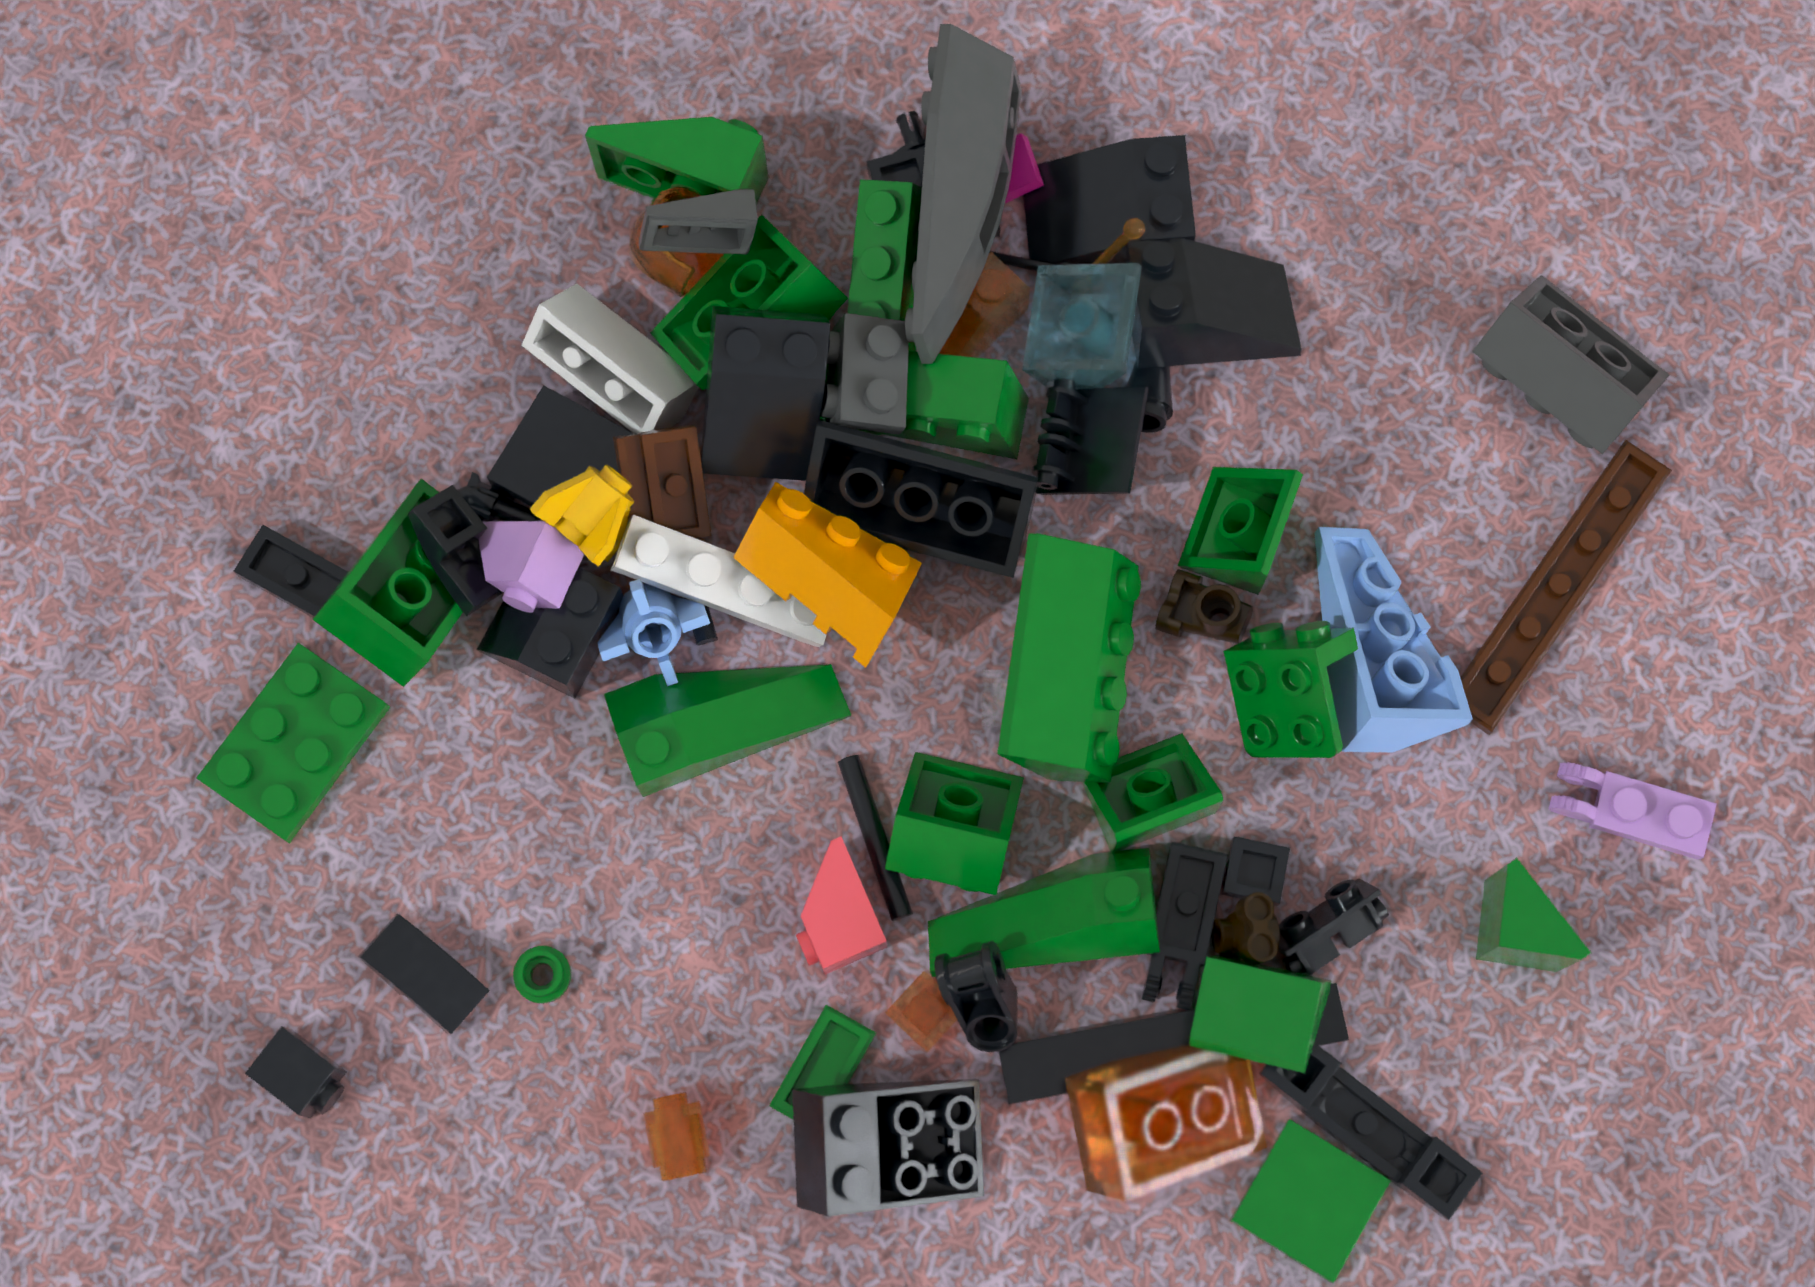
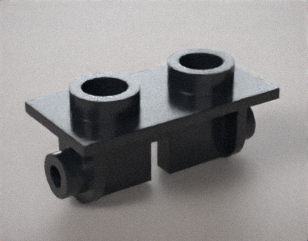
[1278,878,1389,976]

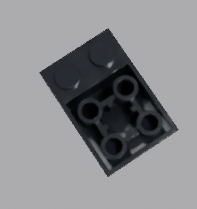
[793,1079,984,1217]

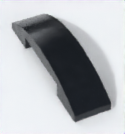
[1259,1042,1483,1220]

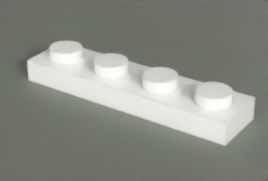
[611,515,827,647]

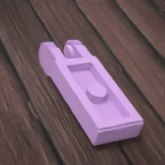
[1548,762,1717,860]

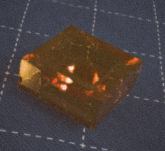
[885,971,958,1053]

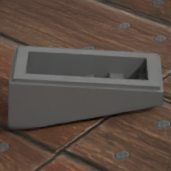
[639,189,758,254]

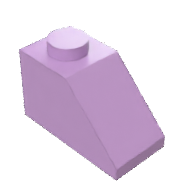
[479,521,584,613]

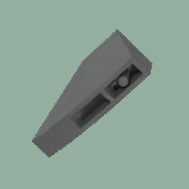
[905,24,1022,364]

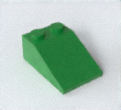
[585,117,769,205]
[650,214,848,390]
[312,479,463,687]

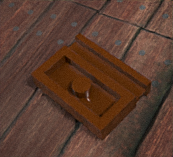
[613,424,712,539]

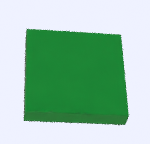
[1230,1119,1391,1283]

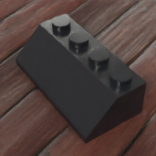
[804,420,1038,578]

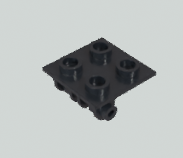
[1032,378,1149,495]

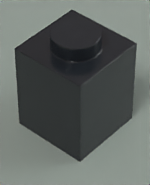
[245,1026,347,1118]

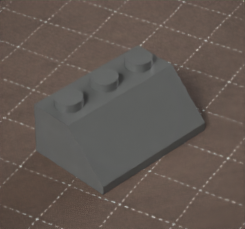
[1472,275,1670,454]

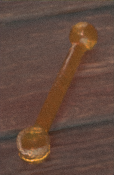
[1072,218,1145,291]

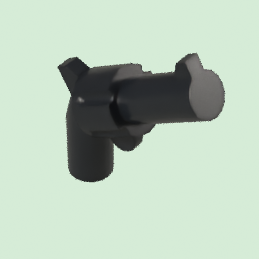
[457,472,540,521]

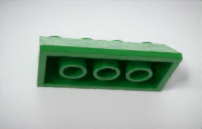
[997,533,1141,783]

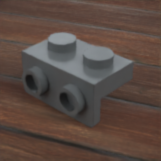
[820,313,909,434]

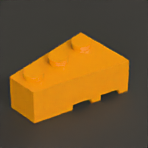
[733,482,922,668]

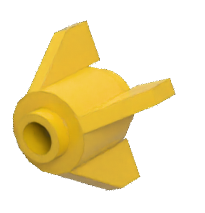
[530,464,634,566]

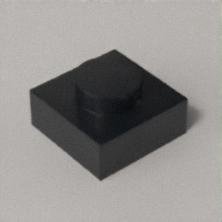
[1221,836,1290,906]

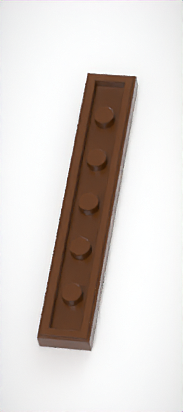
[1460,440,1672,735]

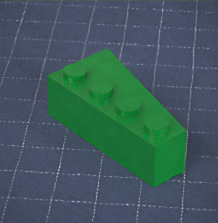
[820,351,1029,459]

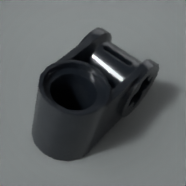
[934,941,1018,1052]

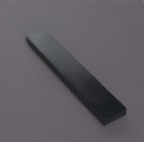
[999,983,1349,1105]

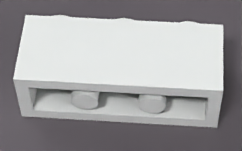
[522,284,698,434]

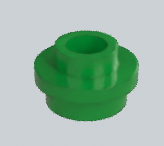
[513,946,571,1004]

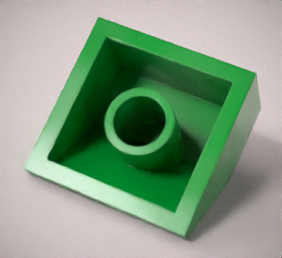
[885,752,1024,895]

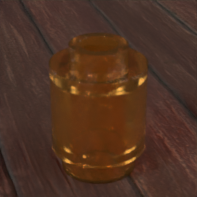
[643,1092,710,1181]

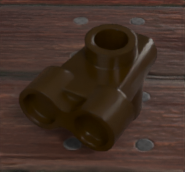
[1155,569,1253,644]
[1211,892,1280,965]

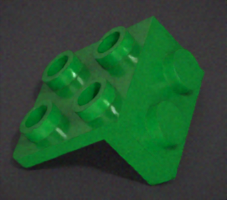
[1223,621,1358,758]

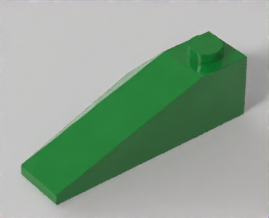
[928,848,1160,977]

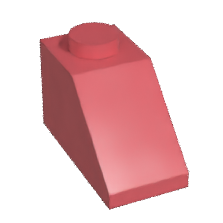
[796,836,888,975]

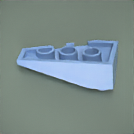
[1314,527,1473,753]

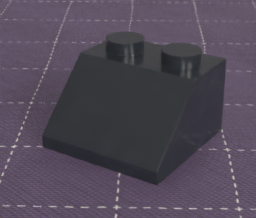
[477,567,624,699]

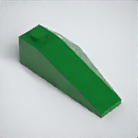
[604,664,851,797]

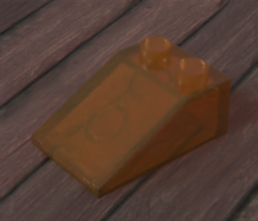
[1065,1045,1267,1202]

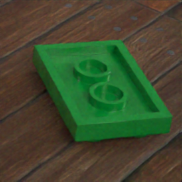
[196,643,390,844]

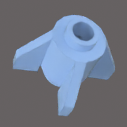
[597,579,710,686]

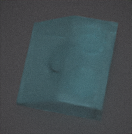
[1022,263,1142,389]

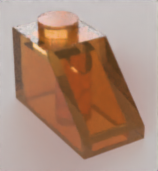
[939,252,1030,358]

